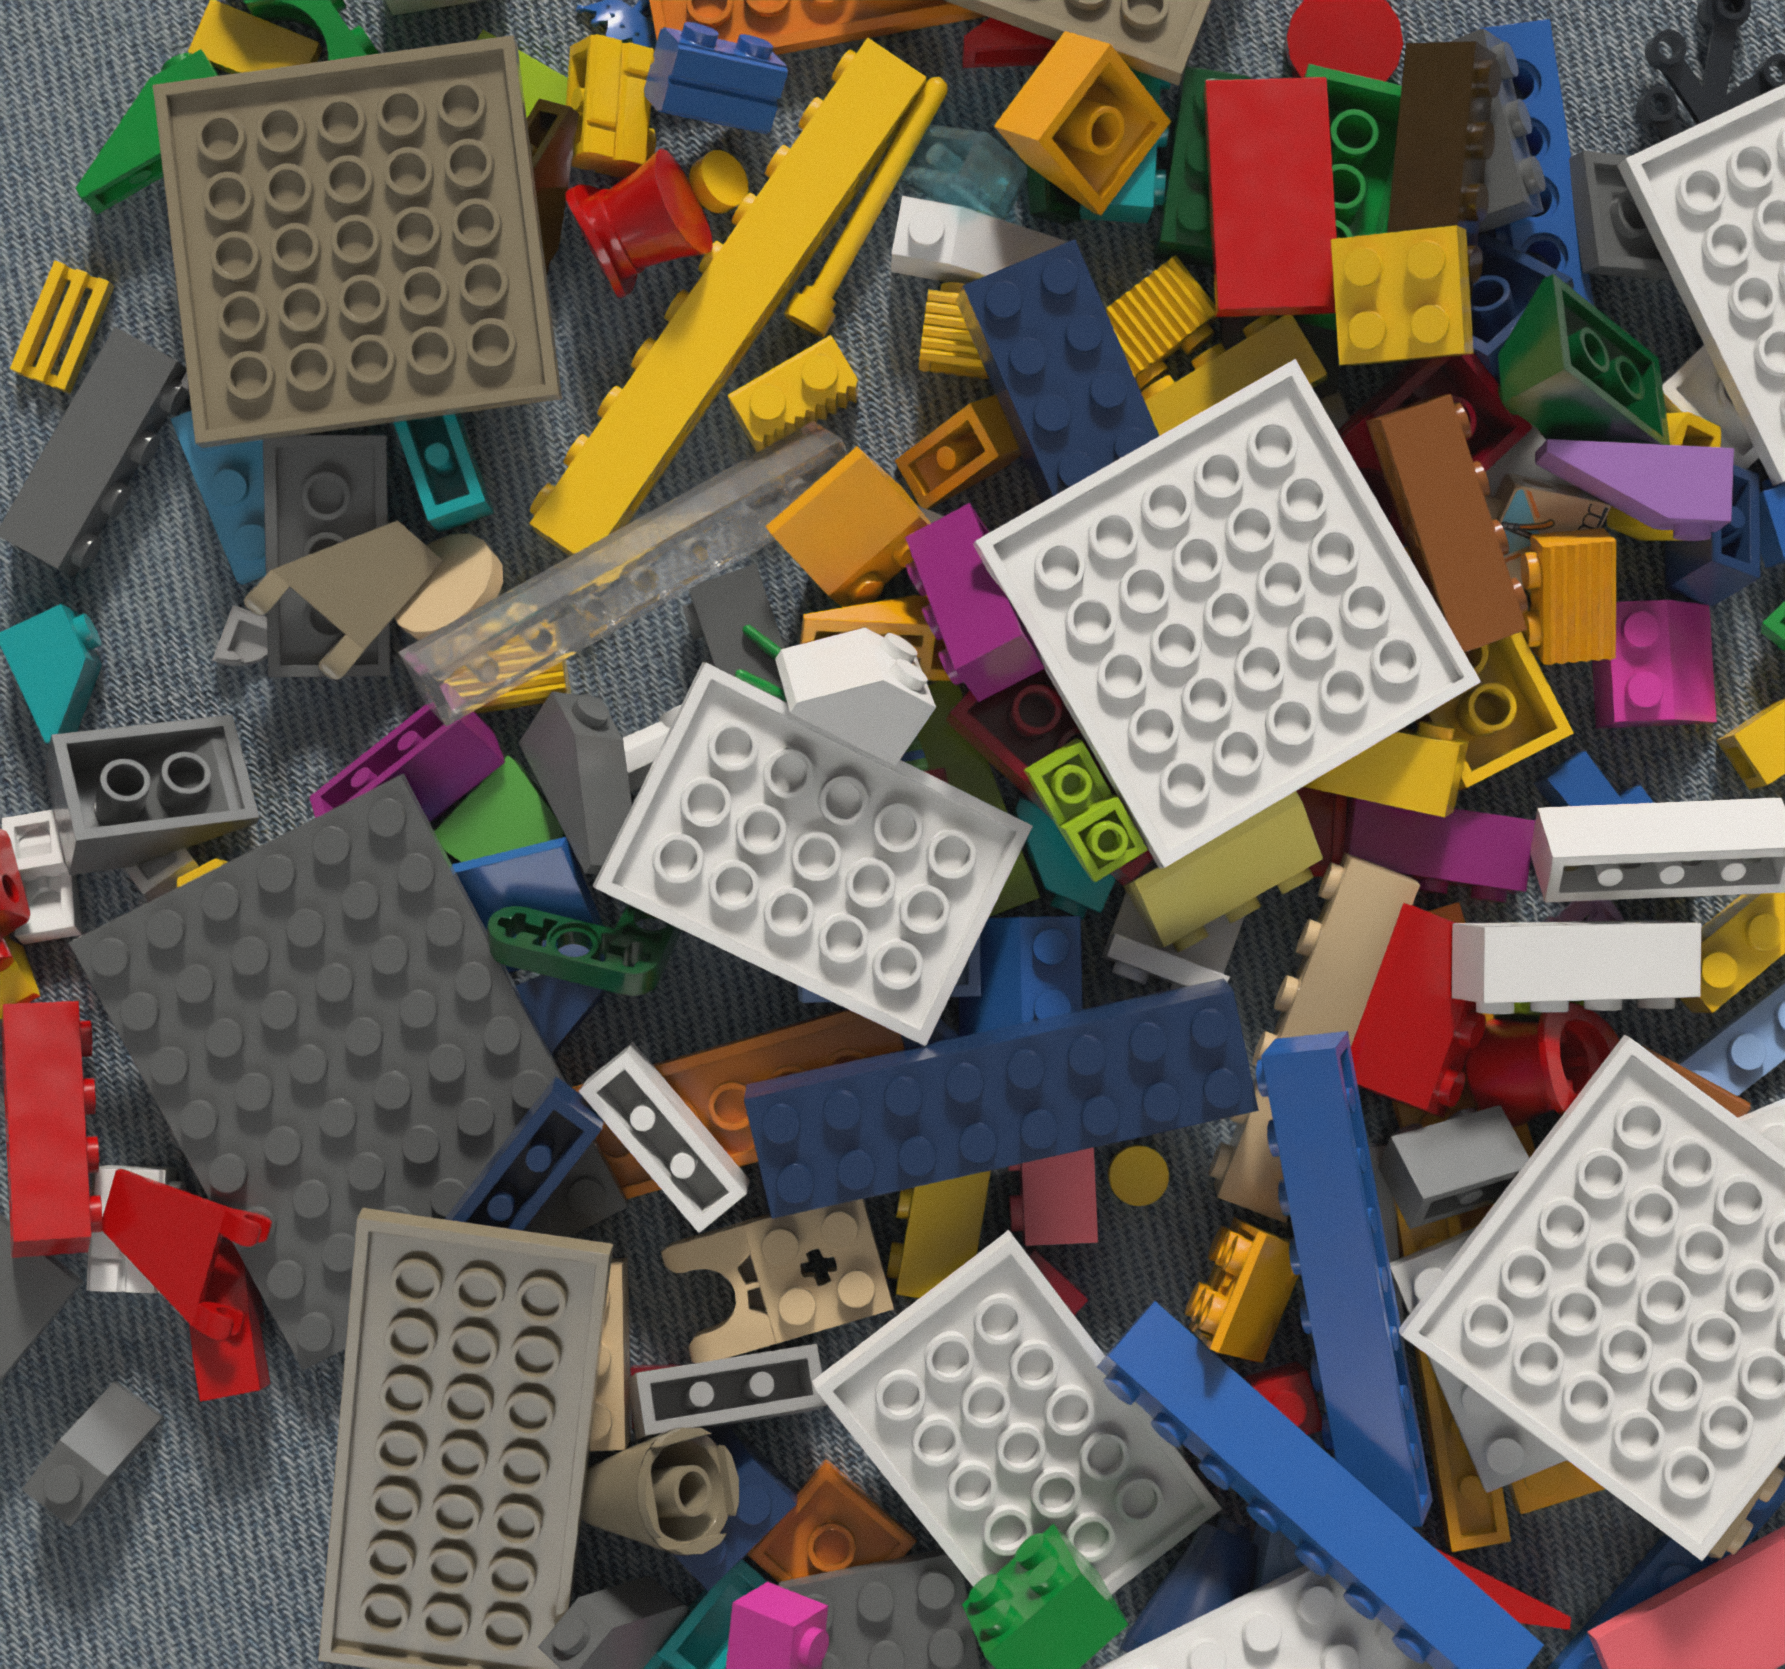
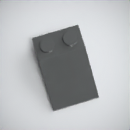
[45,715,260,875]

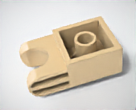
[661,1199,894,1363]

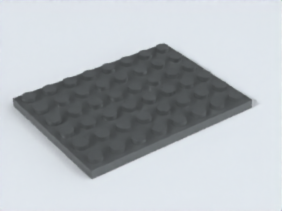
[69,774,629,1370]

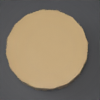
[394,534,503,644]

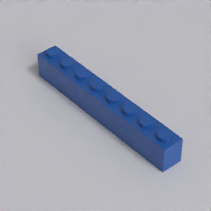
[1256,1031,1432,1527]
[1097,1301,1544,1669]

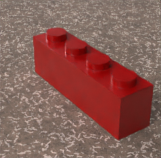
[1,1001,102,1258]

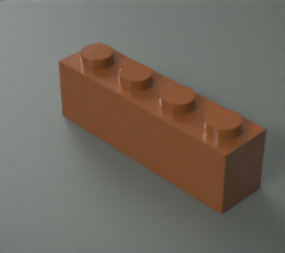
[1365,394,1528,653]

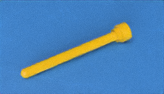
[783,77,948,338]

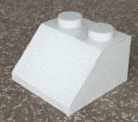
[775,628,936,766]

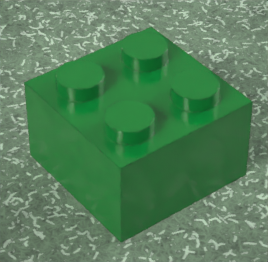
[962,1523,1128,1669]

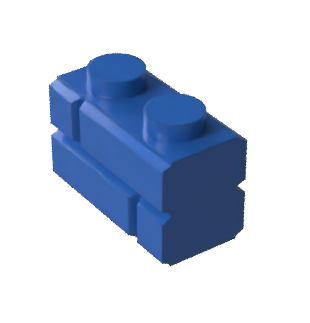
[644,22,788,134]

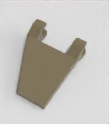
[244,520,443,680]

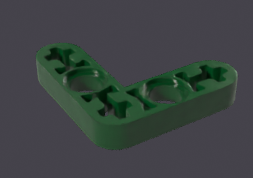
[487,904,682,996]

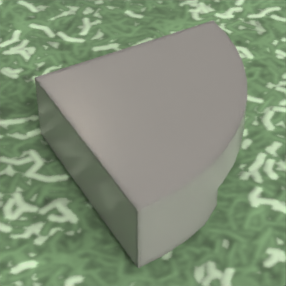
[212,605,268,666]

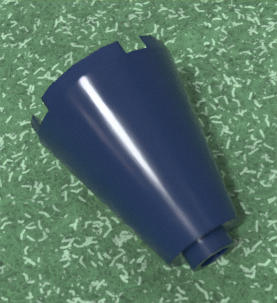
[1120,1517,1259,1653]

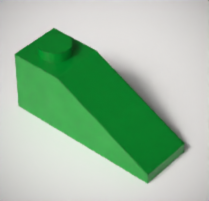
[75,49,219,215]

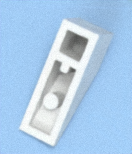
[891,196,1068,284]

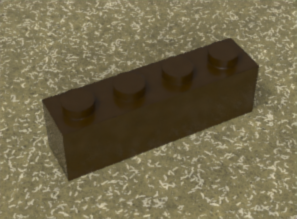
[1387,41,1501,299]

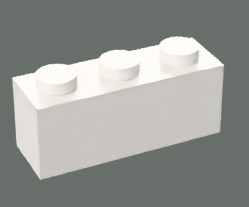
[579,1042,750,1233]

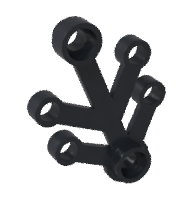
[1636,0,1785,142]

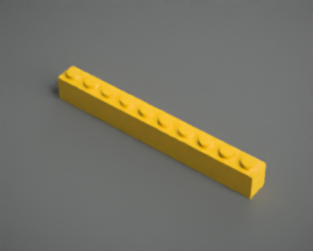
[529,37,926,572]

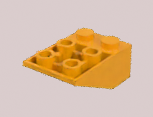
[1185,1217,1299,1363]

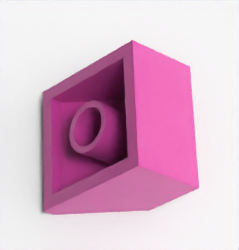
[1592,600,1717,729]

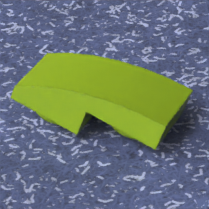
[1024,738,1148,882]

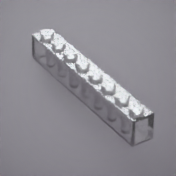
[398,421,849,727]

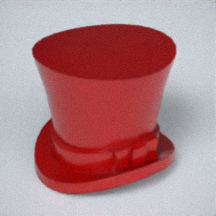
[565,148,713,298]
[1466,1002,1620,1127]

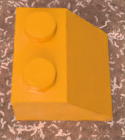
[994,31,1171,216]
[765,446,931,607]

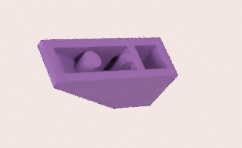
[1535,439,1734,541]

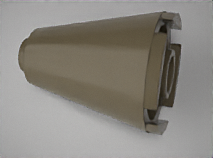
[582,1427,739,1556]

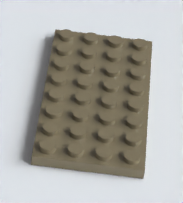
[318,1208,613,1669]

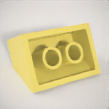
[1123,791,1323,953]

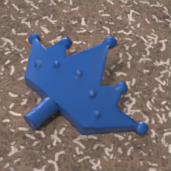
[576,0,657,51]

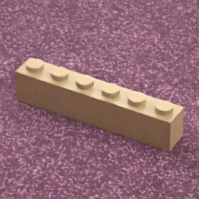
[1208,852,1420,1223]

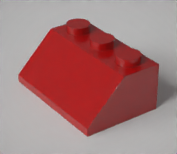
[1351,903,1486,1119]

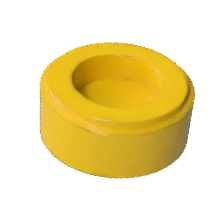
[689,150,749,214]
[1107,1145,1169,1206]

